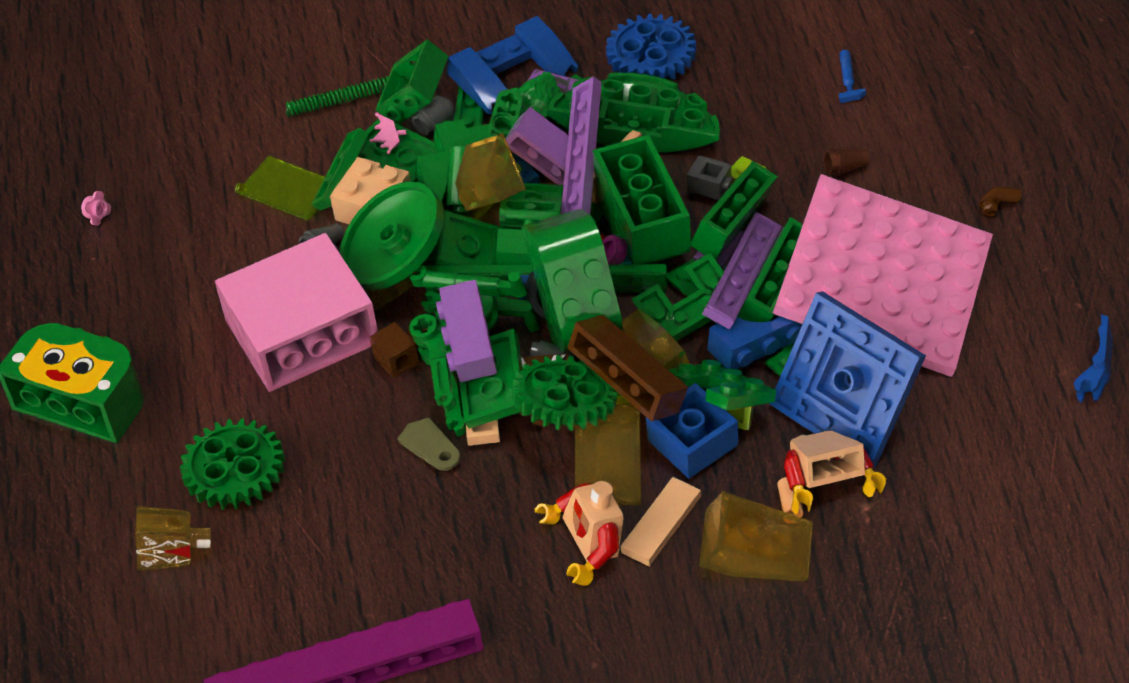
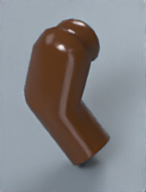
[979,186,1021,216]

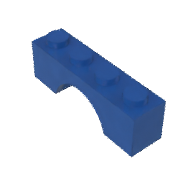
[707,316,802,369]

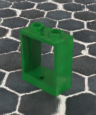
[375,39,448,125]

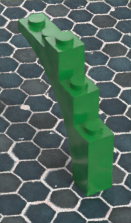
[415,119,511,262]

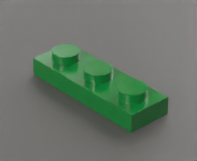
[311,128,369,211]

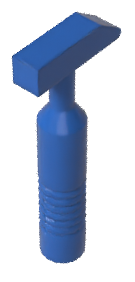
[839,50,867,103]

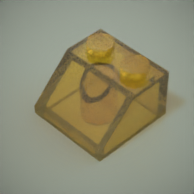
[455,133,526,211]

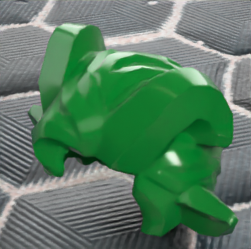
[504,72,561,121]

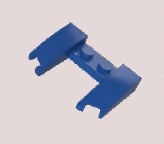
[447,16,578,114]

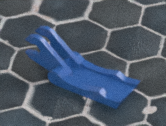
[1074,315,1113,403]

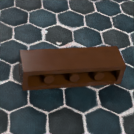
[567,315,688,422]

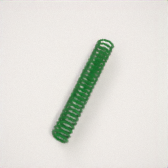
[285,76,388,118]

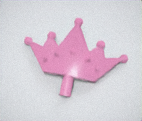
[369,112,406,154]

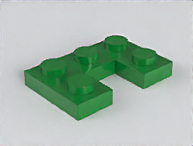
[631,253,724,349]
[668,360,776,410]

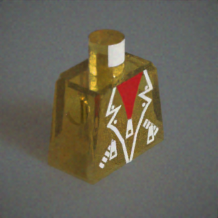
[135,506,211,570]

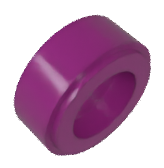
[602,235,627,265]

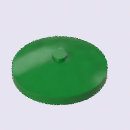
[339,181,444,290]

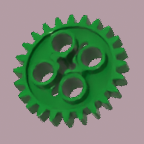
[512,355,617,431]
[180,418,285,510]

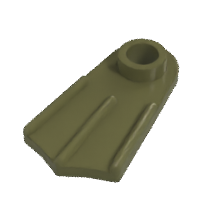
[398,418,460,471]

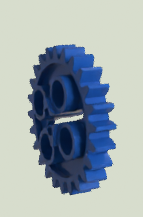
[606,14,696,80]

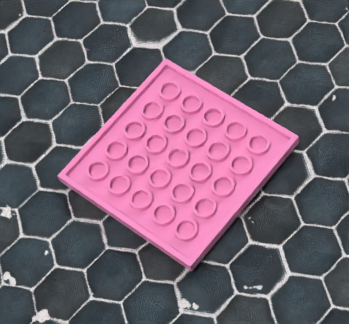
[772,174,993,377]

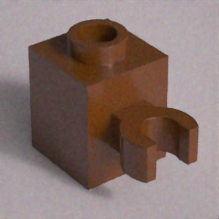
[369,322,428,379]

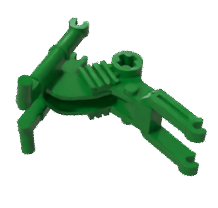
[409,265,540,437]

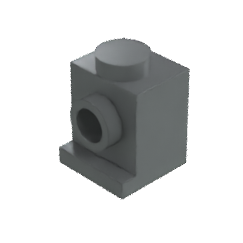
[687,155,735,200]

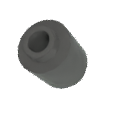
[412,95,454,136]

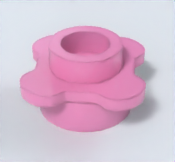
[81,191,111,226]

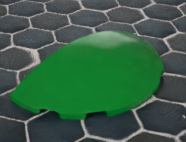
[547,73,720,152]

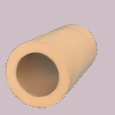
[777,477,803,520]

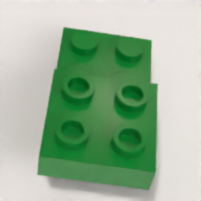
[496,182,564,265]

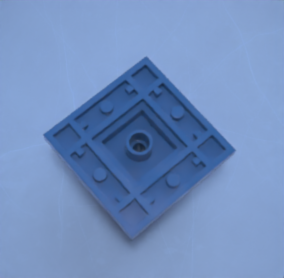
[769,291,926,468]

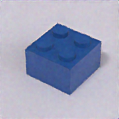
[646,383,738,479]

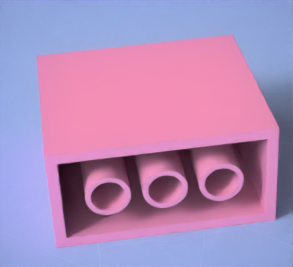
[215,233,378,392]

